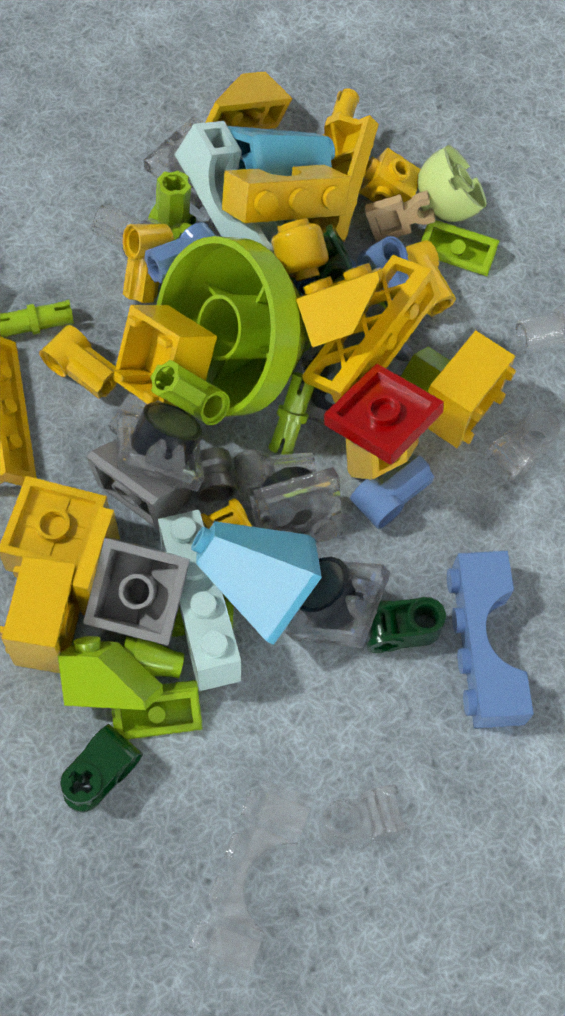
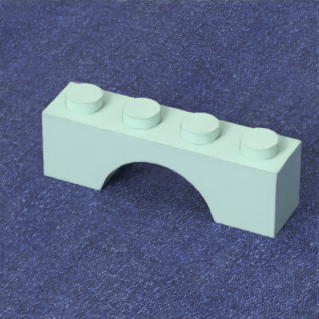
[174,121,284,255]
[158,510,241,691]

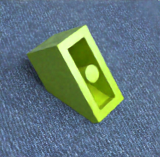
[58,636,163,710]

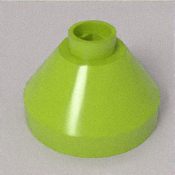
[157,236,312,417]

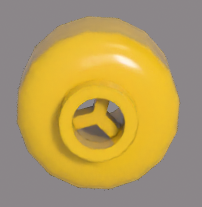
[271,218,329,282]

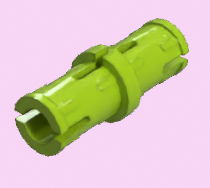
[0,299,74,337]
[268,372,314,456]

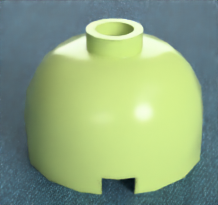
[418,145,487,222]

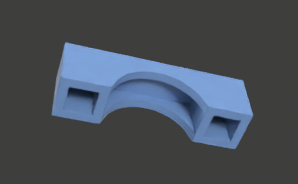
[447,551,534,728]

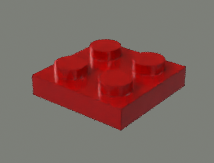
[324,363,444,465]

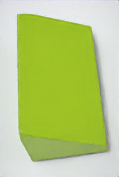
[421,220,500,276]
[111,680,203,740]

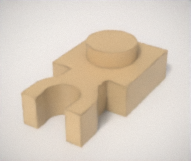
[365,191,436,243]

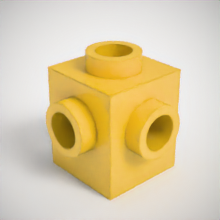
[359,148,421,202]

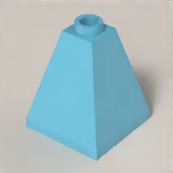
[227,126,335,176]
[191,521,322,645]

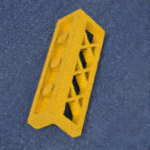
[302,255,441,403]
[0,336,37,486]

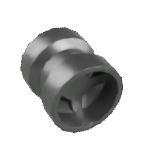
[191,448,236,502]

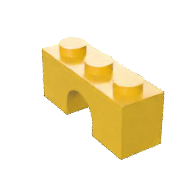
[222,165,350,223]

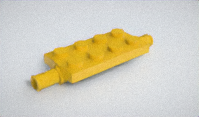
[289,88,379,278]

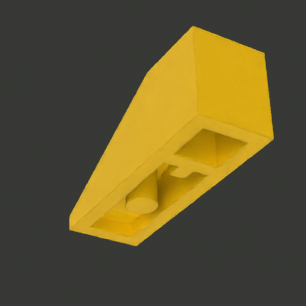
[205,71,293,129]

